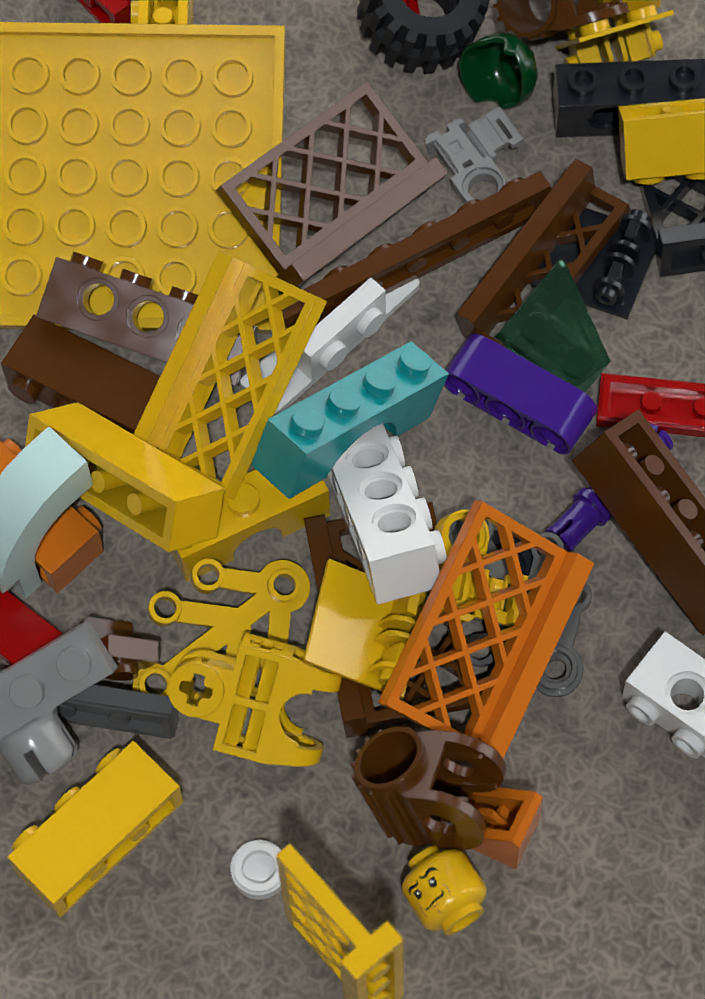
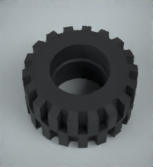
[357,0,490,74]

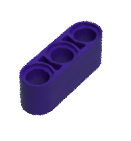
[444,334,598,455]

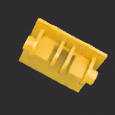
[555,5,674,64]
[303,559,426,699]

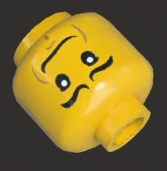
[402,846,487,936]

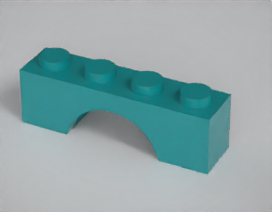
[251,341,449,499]

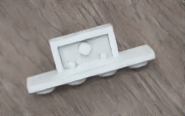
[240,278,420,415]

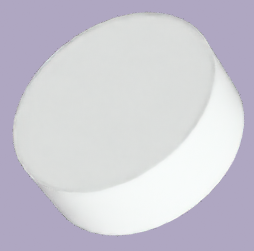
[231,840,281,900]

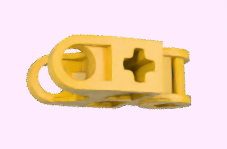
[168,633,343,766]

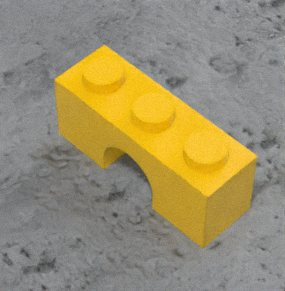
[171,469,331,582]

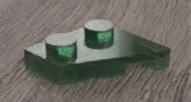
[495,259,611,392]

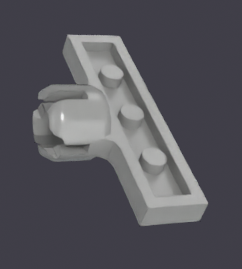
[0,620,118,785]

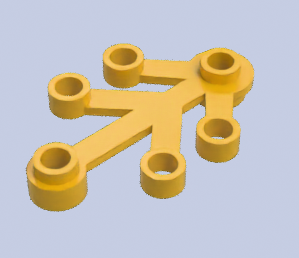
[131,558,310,696]

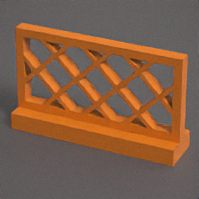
[378,500,595,759]

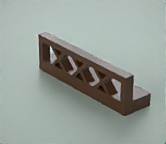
[457,158,630,356]

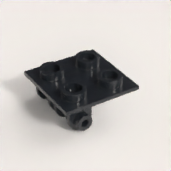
[531,208,657,320]

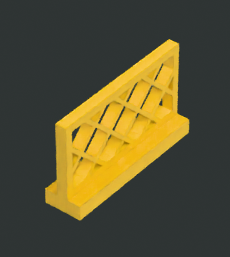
[133,251,327,500]
[276,844,404,999]

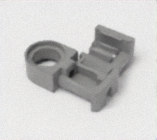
[425,106,525,204]

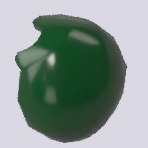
[459,32,538,110]

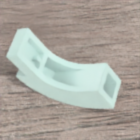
[0,426,93,598]

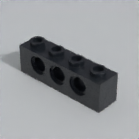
[553,59,705,138]

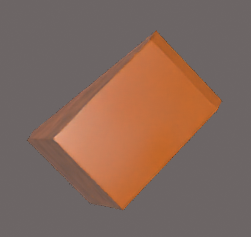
[469,787,543,869]

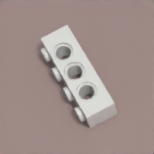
[327,424,447,605]
[622,632,705,759]

